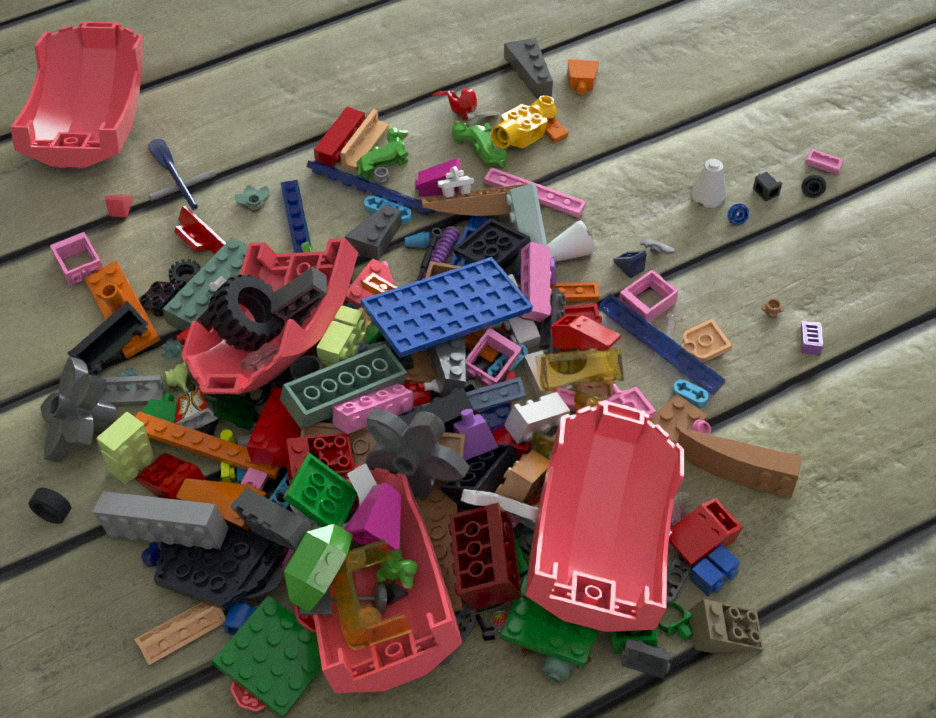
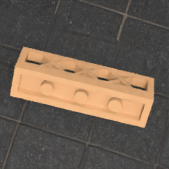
[340,109,389,172]
[134,602,226,665]

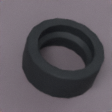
[28,487,72,524]

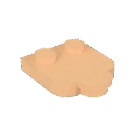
[679,318,732,362]

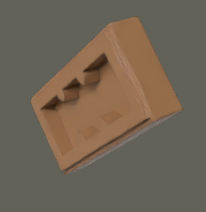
[576,380,613,403]

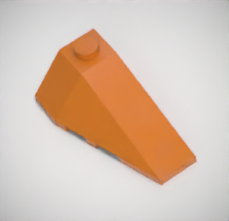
[176,478,267,531]

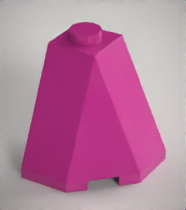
[415,158,460,197]
[344,483,401,552]

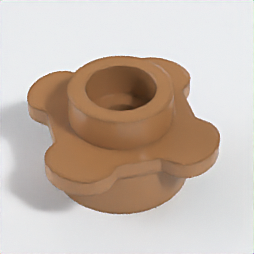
[762,298,784,317]

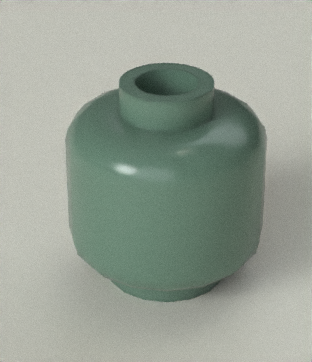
[542,655,574,683]

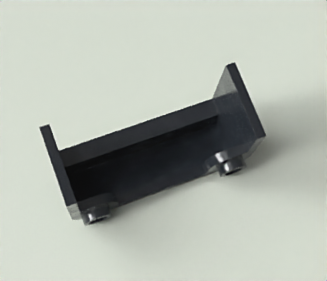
[67,301,148,375]

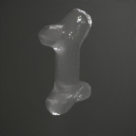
[659,313,683,343]

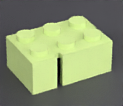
[316,305,367,368]
[97,412,154,484]

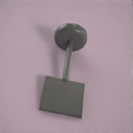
[298,583,387,616]

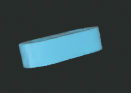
[673,380,708,408]

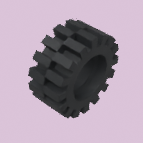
[168,259,201,289]

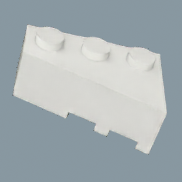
[504,392,570,444]

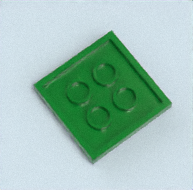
[283,453,357,528]

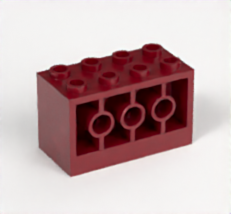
[448,503,522,610]

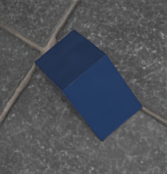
[613,250,647,278]

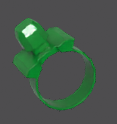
[657,601,693,641]

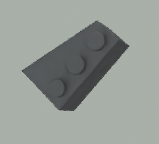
[345,205,402,261]
[271,267,327,327]

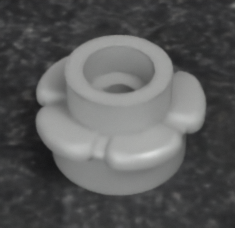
[373,167,390,183]

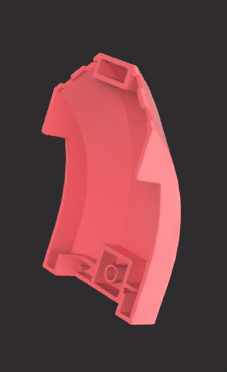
[10,21,143,169]
[181,238,358,394]
[526,401,684,632]
[292,465,462,693]

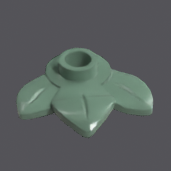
[235,185,269,210]

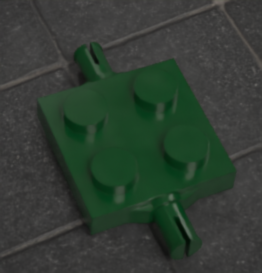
[202,394,260,431]

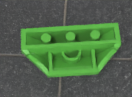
[284,524,353,612]

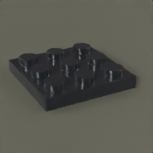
[453,218,531,267]

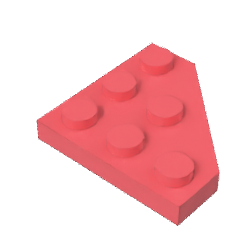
[345,259,394,308]

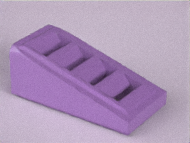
[801,321,823,355]

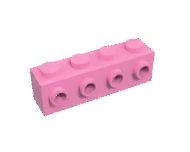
[521,242,551,322]
[332,383,413,434]

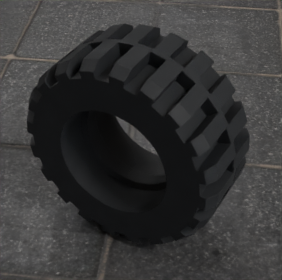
[208,274,285,352]

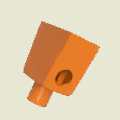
[567,59,599,95]

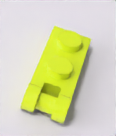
[221,429,236,483]

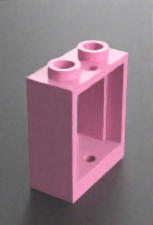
[50,232,102,286]
[619,270,678,326]
[465,328,522,387]

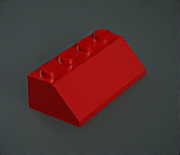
[246,387,301,467]

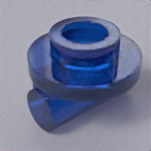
[141,542,161,567]

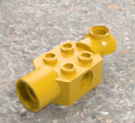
[491,96,557,149]

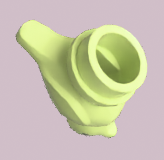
[165,361,189,394]

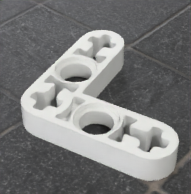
[461,489,539,520]

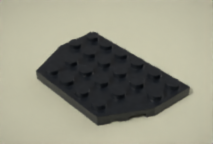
[154,524,289,610]

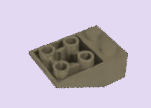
[689,599,764,653]

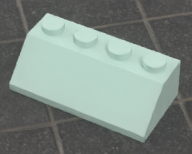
[506,183,547,246]

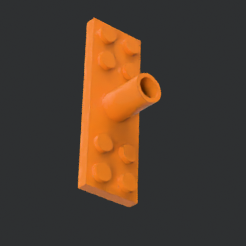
[84,260,161,359]

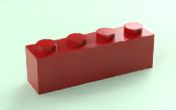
[314,106,365,168]

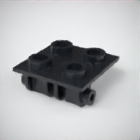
[139,281,181,317]

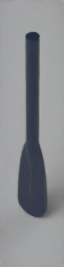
[148,139,198,210]

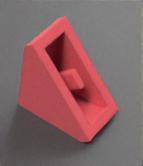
[105,195,133,218]

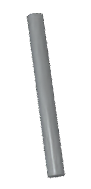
[149,170,216,201]

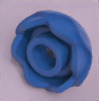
[727,203,749,225]

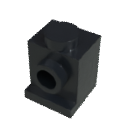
[753,171,782,202]

